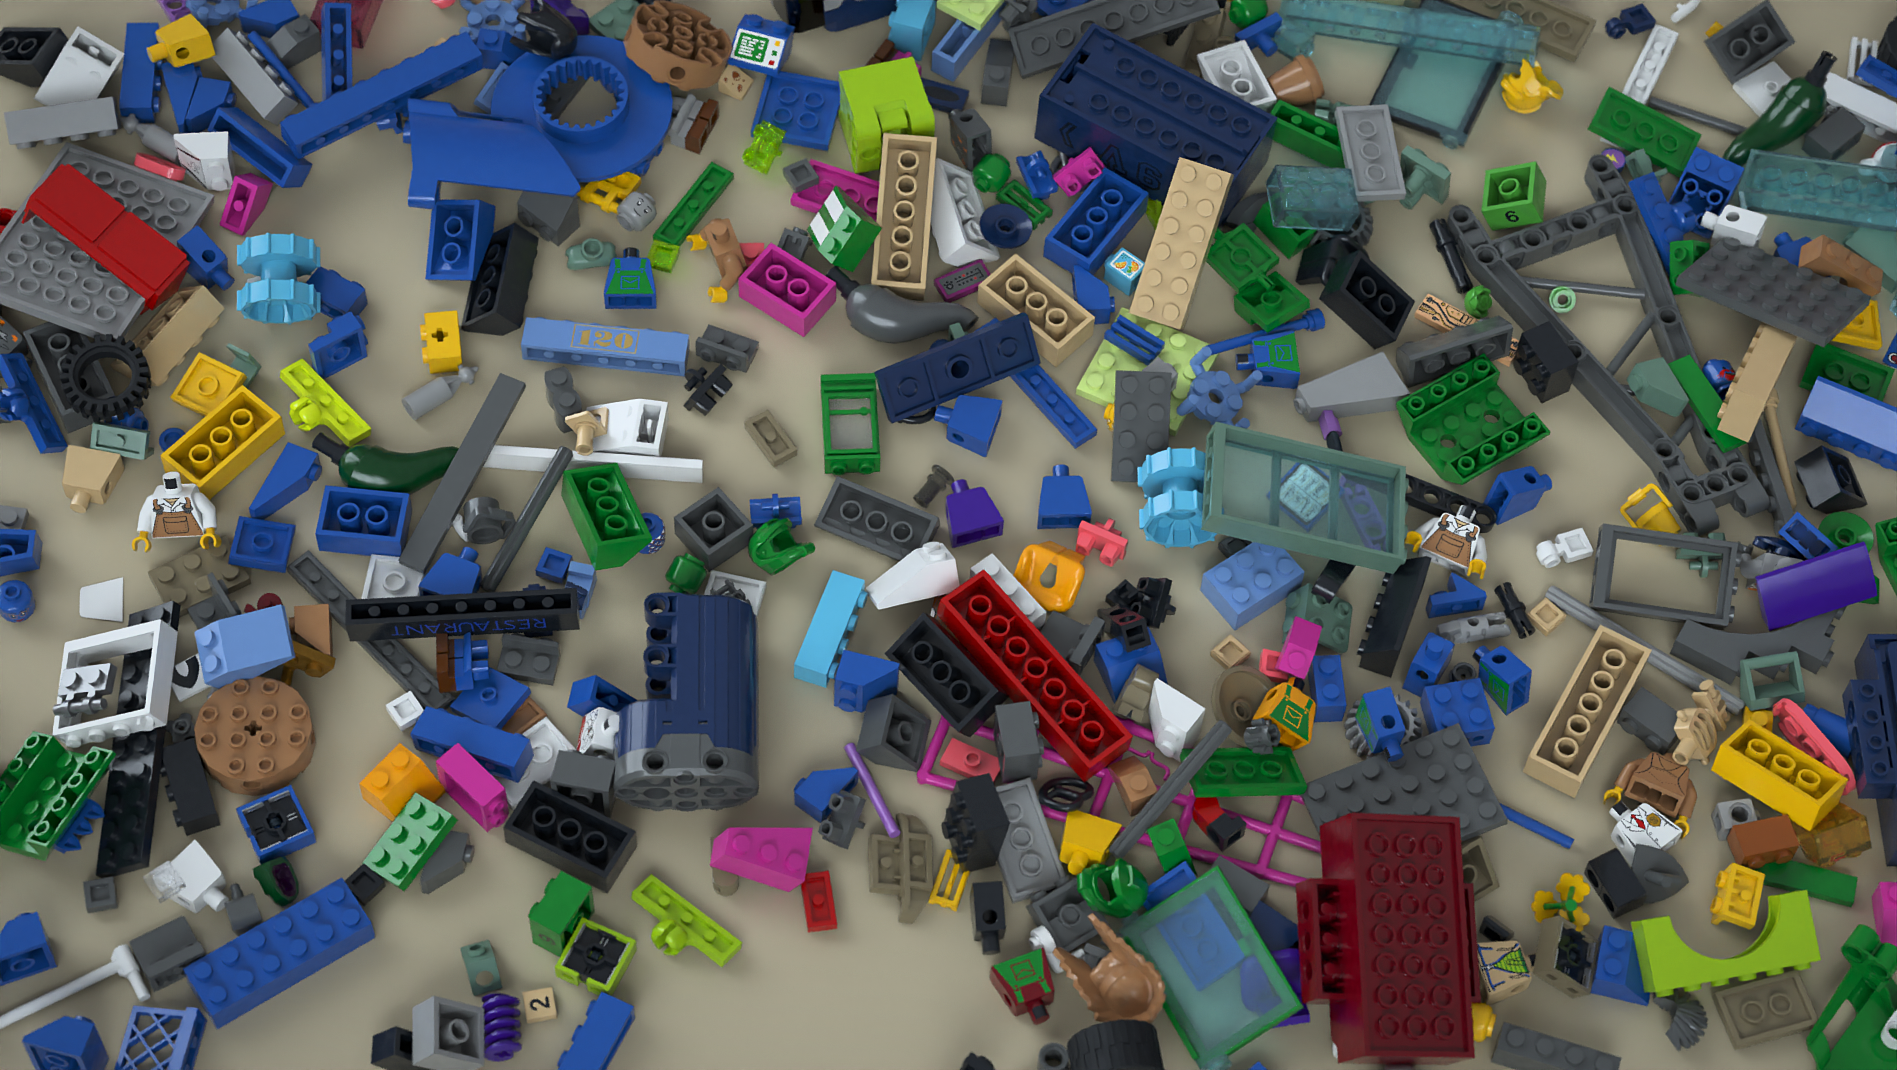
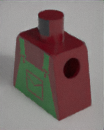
[990,948,1055,1025]

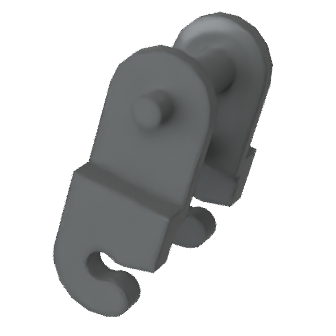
[710,580,751,605]

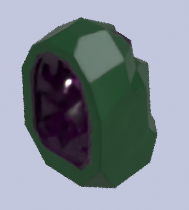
[253,856,299,907]

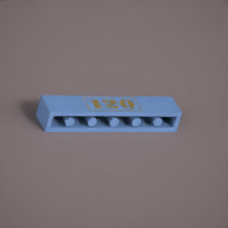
[521,317,690,377]

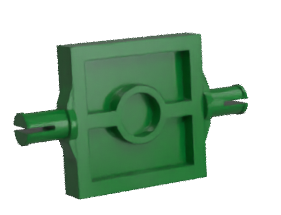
[1206,222,1279,294]

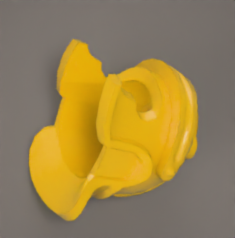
[1500,54,1564,113]

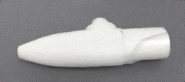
[1671,0,1701,23]
[452,513,469,542]

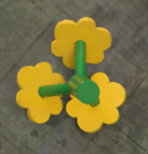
[1531,873,1591,932]

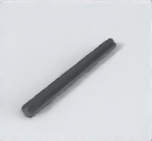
[480,446,573,592]
[1108,720,1232,859]

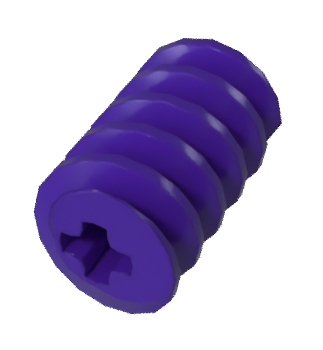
[481,993,522,1062]

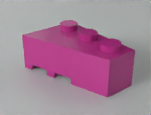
[710,827,813,892]

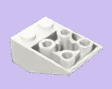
[34,26,124,106]
[586,399,669,457]

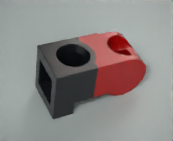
[1192,797,1246,852]

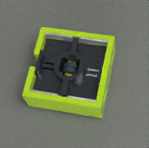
[555,917,637,996]

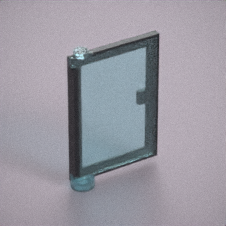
[1369,0,1524,149]

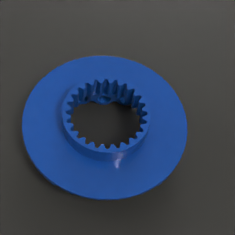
[491,35,673,183]

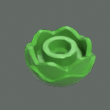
[1464,285,1492,319]

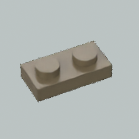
[744,410,797,467]

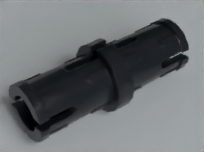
[1494,582,1536,639]

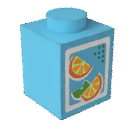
[1104,247,1145,296]

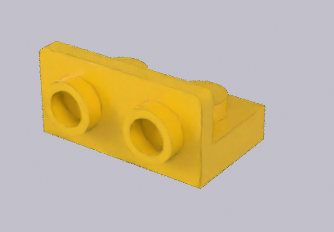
[1710,862,1765,930]

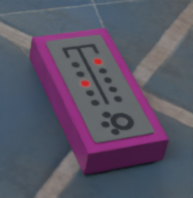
[934,259,991,303]

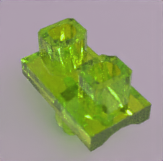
[742,120,786,175]

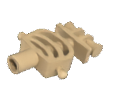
[1672,680,1731,765]

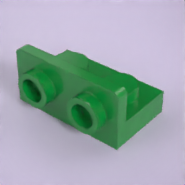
[1670,240,1710,297]

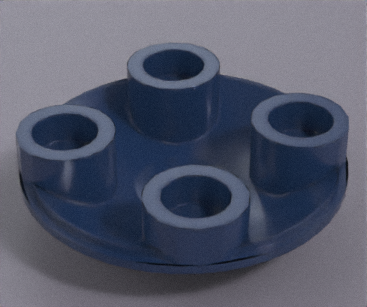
[1752,536,1807,561]

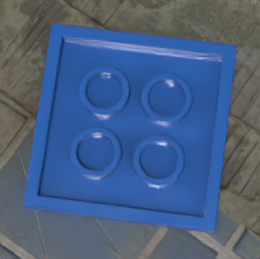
[751,71,840,151]

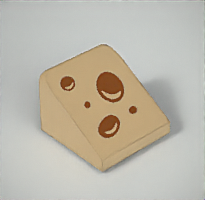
[718,65,754,101]

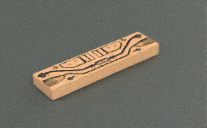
[1414,294,1519,367]

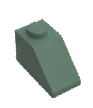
[1626,357,1689,417]

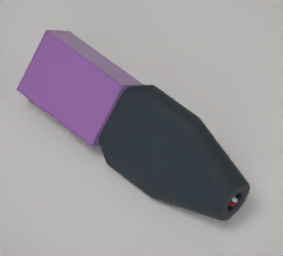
[1318,410,1343,452]

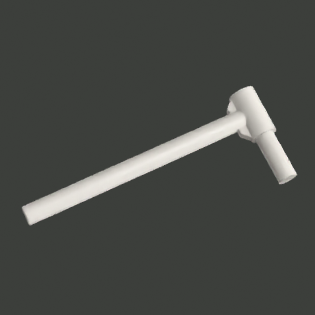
[0,944,151,1029]

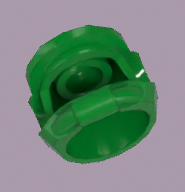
[748,518,815,576]
[1077,858,1148,918]

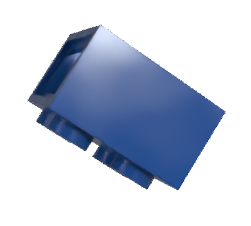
[1420,678,1495,747]

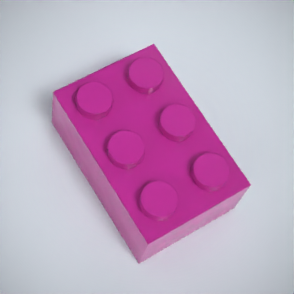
[738,243,836,337]

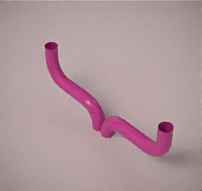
[1120,747,1170,781]

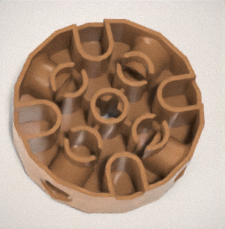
[623,0,733,91]
[194,676,316,796]

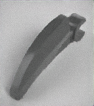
[1225,192,1279,232]

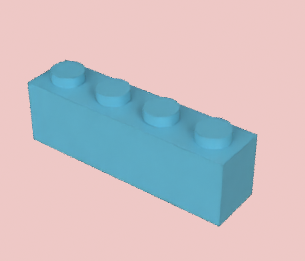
[794,570,868,688]

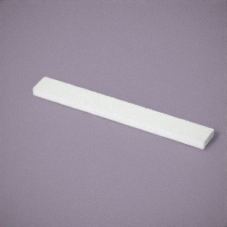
[483,445,703,483]

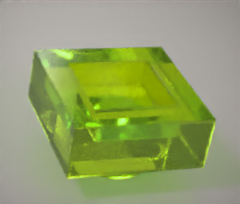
[647,240,680,274]

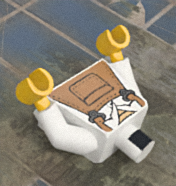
[132,472,222,553]
[1404,505,1488,579]

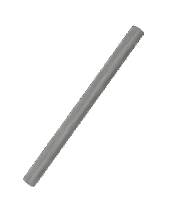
[1545,586,1745,716]

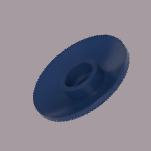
[979,204,1032,249]

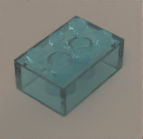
[1266,165,1360,231]

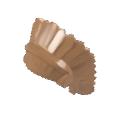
[1052,913,1166,1023]

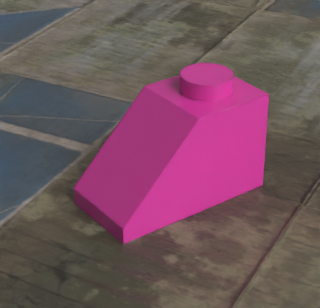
[219,173,273,236]
[1274,616,1322,680]
[1871,882,1897,947]

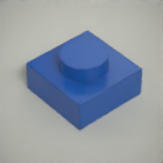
[535,547,573,584]

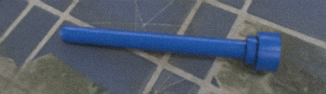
[1207,308,1325,356]

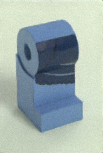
[565,561,597,619]

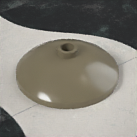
[1211,665,1275,748]

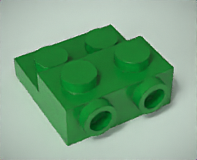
[1233,271,1310,333]

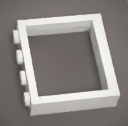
[52,619,178,748]

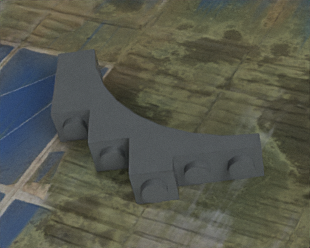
[1670,606,1847,685]

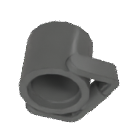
[463,497,516,544]

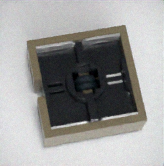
[1533,916,1599,998]

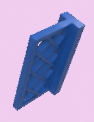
[114,1006,207,1070]

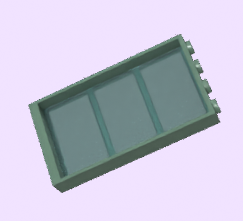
[1201,422,1409,574]

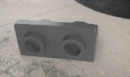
[696,325,759,373]
[497,633,561,686]

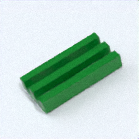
[996,179,1053,230]

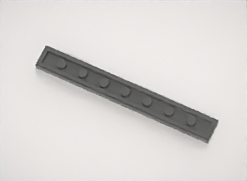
[398,373,526,574]
[287,550,455,710]

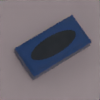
[920,77,969,113]

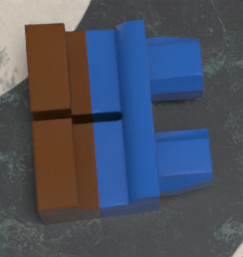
[436,632,489,693]

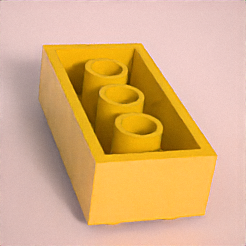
[160,385,285,500]
[1711,719,1848,831]

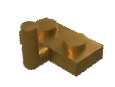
[280,640,336,687]

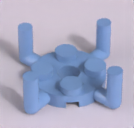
[186,0,259,29]
[459,0,527,44]
[1176,346,1263,429]

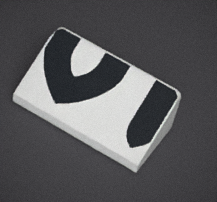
[171,653,211,702]

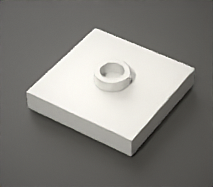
[1733,61,1792,117]

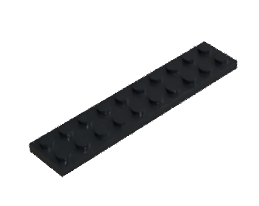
[96,601,181,879]

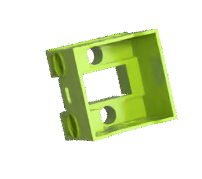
[838,57,935,174]

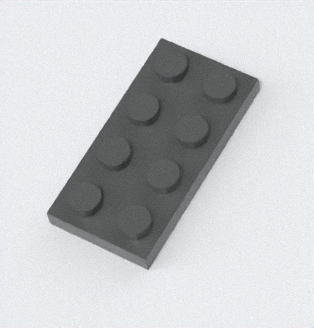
[1111,370,1172,482]

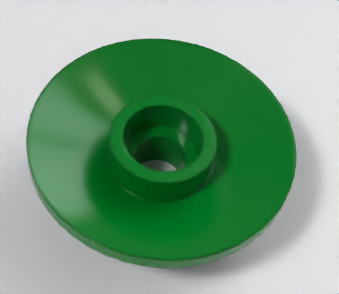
[1818,512,1874,553]

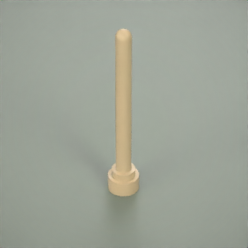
[1763,389,1797,509]

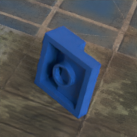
[308,311,368,380]

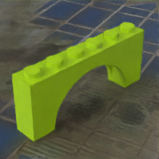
[1631,890,1821,997]

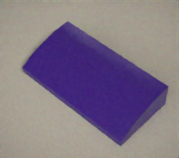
[1755,541,1878,631]

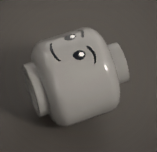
[617,192,657,231]

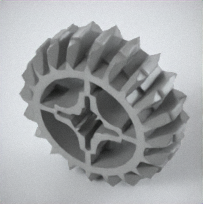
[1344,694,1423,759]

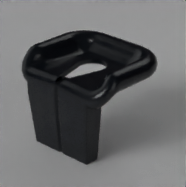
[1295,234,1370,286]

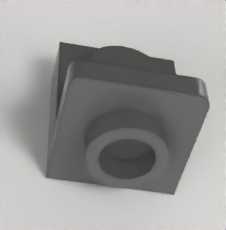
[778,227,813,261]

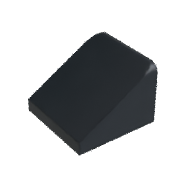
[1479,915,1514,942]

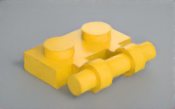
[576,171,641,215]

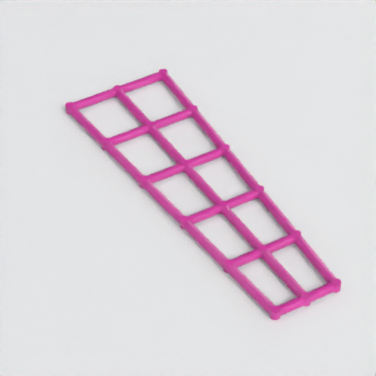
[917,654,1321,888]

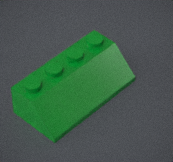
[561,463,652,571]

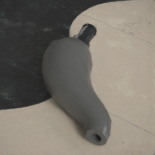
[826,265,979,344]

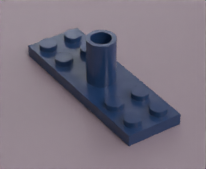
[874,312,1041,423]

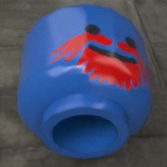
[1702,359,1736,400]

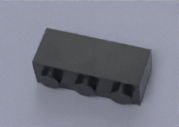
[160,738,221,836]

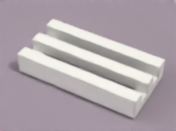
[1847,37,1878,87]

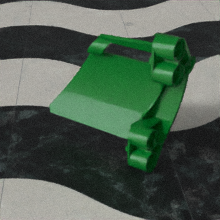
[1806,924,1897,1070]

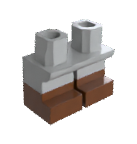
[666,93,719,155]

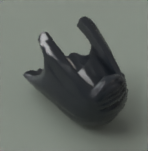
[509,0,578,60]

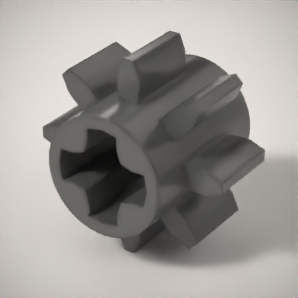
[1244,718,1280,755]

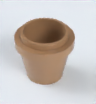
[1266,54,1325,107]

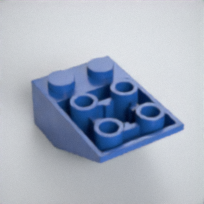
[1668,146,1745,240]

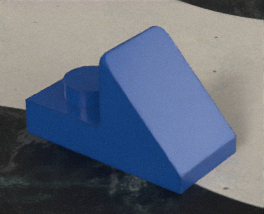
[1426,572,1487,619]

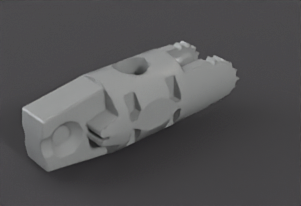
[1436,612,1511,644]

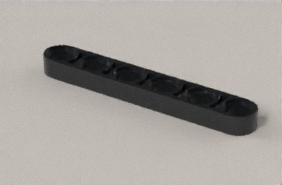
[1341,454,1497,533]

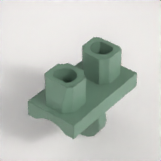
[1676,532,1726,578]

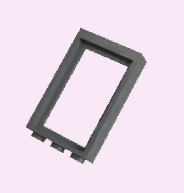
[1589,523,1742,629]

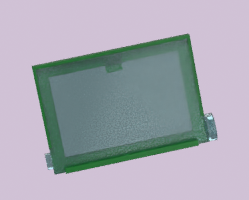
[1119,865,1304,1070]

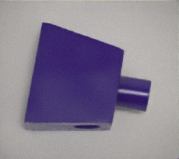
[945,479,1004,548]

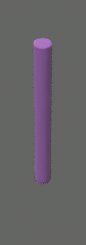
[844,743,900,838]

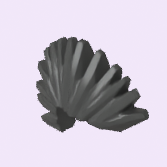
[1653,988,1708,1051]

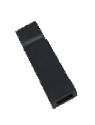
[1311,560,1356,604]
[1097,603,1151,653]

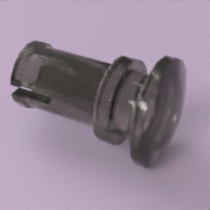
[913,464,955,508]

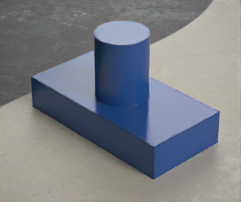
[1234,12,1283,57]

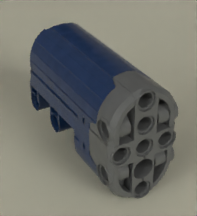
[613,592,759,812]

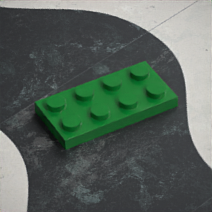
[1587,87,1702,178]
[1180,747,1307,797]

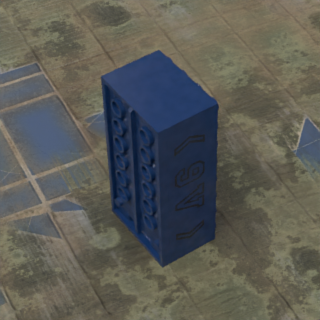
[1034,23,1277,229]

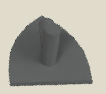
[1630,844,1689,904]

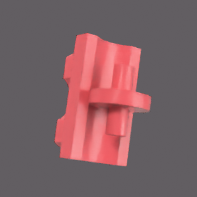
[1075,518,1128,567]

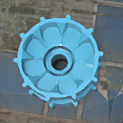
[237,233,321,325]
[1137,447,1223,548]

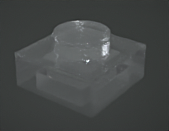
[143,860,186,903]

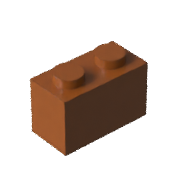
[1726,814,1800,870]

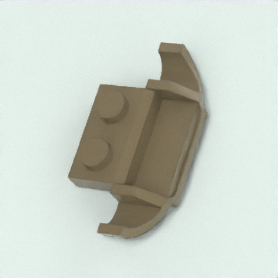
[868,813,933,924]

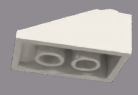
[1197,40,1277,113]
[866,542,960,610]

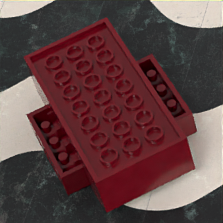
[1296,813,1481,1065]

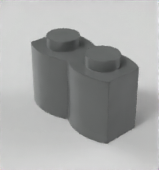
[544,366,582,433]

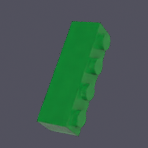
[1270,99,1347,176]

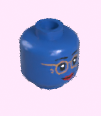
[0,580,35,623]

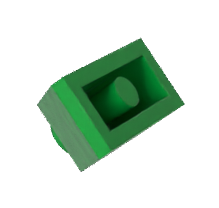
[1147,818,1198,876]

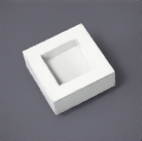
[386,691,424,732]

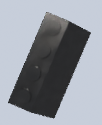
[461,223,539,336]
[1357,556,1432,678]

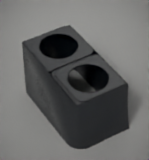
[1584,848,1647,919]

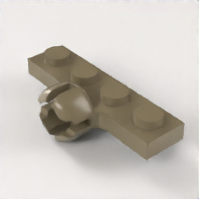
[1184,8,1236,80]

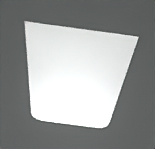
[79,577,123,622]

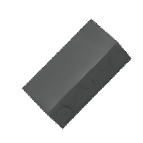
[1396,316,1513,388]

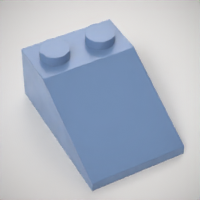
[194,605,295,689]

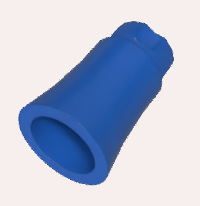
[1803,703,1851,760]

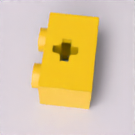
[420,310,463,374]

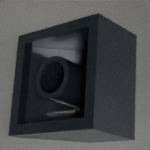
[1794,445,1868,514]

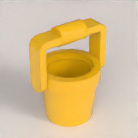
[1620,483,1682,547]

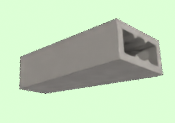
[1294,351,1410,422]

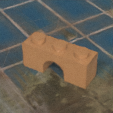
[1798,234,1883,297]

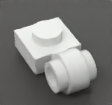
[1536,528,1594,568]

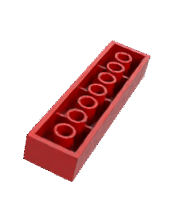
[937,569,1133,783]

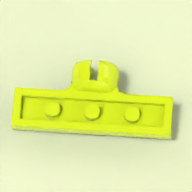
[280,358,371,447]

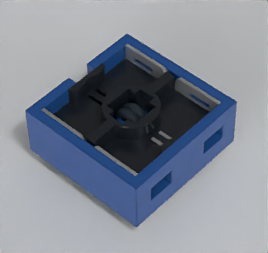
[236,785,316,864]

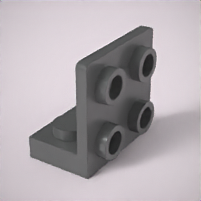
[187,572,242,630]
[1040,611,1105,676]
[129,916,206,993]

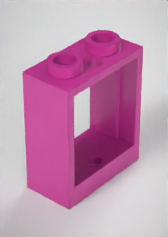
[436,743,509,832]

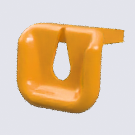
[1013,541,1085,613]

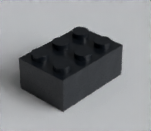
[1319,250,1415,349]
[941,773,1010,873]

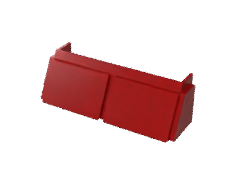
[21,164,190,315]

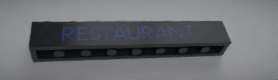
[345,588,580,642]

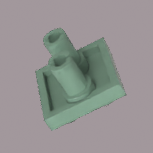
[1400,145,1451,210]

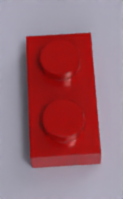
[800,870,837,933]

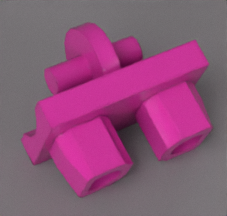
[1052,147,1106,197]

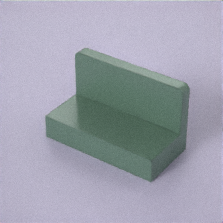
[90,422,154,460]

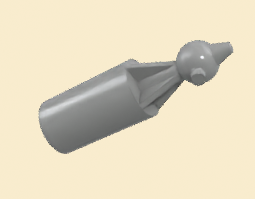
[119,114,180,165]
[402,364,479,420]

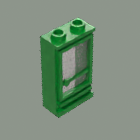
[820,373,880,475]

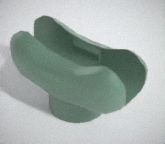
[565,238,618,270]

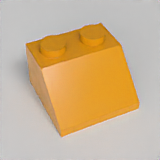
[359,743,446,822]

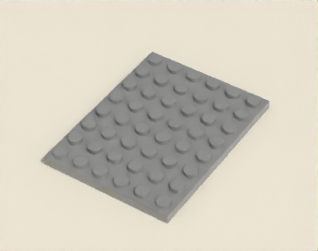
[0,142,214,340]

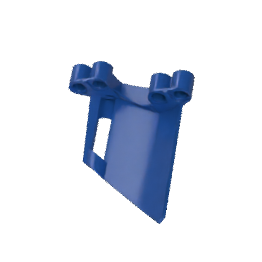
[403,98,581,210]

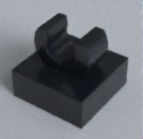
[1105,579,1144,609]

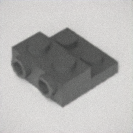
[1026,874,1110,952]

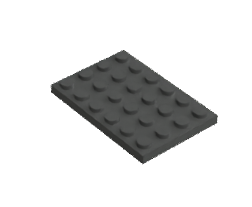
[1676,237,1871,347]
[1300,723,1507,842]

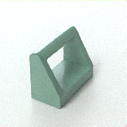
[1740,651,1805,711]

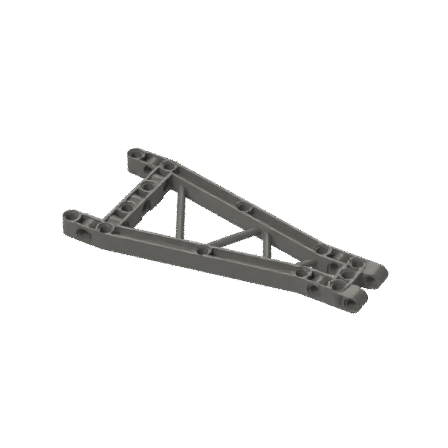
[1446,154,1770,537]

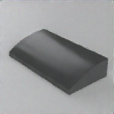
[814,476,940,561]

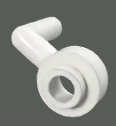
[1029,925,1086,973]

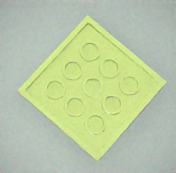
[1076,307,1220,436]

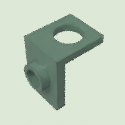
[226,343,262,389]
[460,940,502,996]

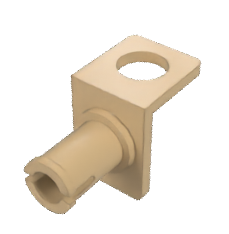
[565,407,609,456]

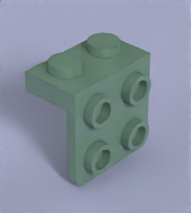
[1282,583,1352,654]

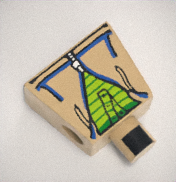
[1477,941,1536,1005]

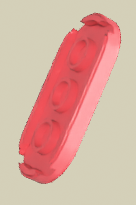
[1772,698,1856,796]

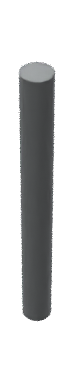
[1648,96,1747,135]

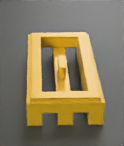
[928,849,970,911]

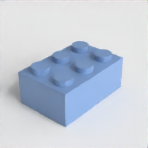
[1200,542,1304,631]

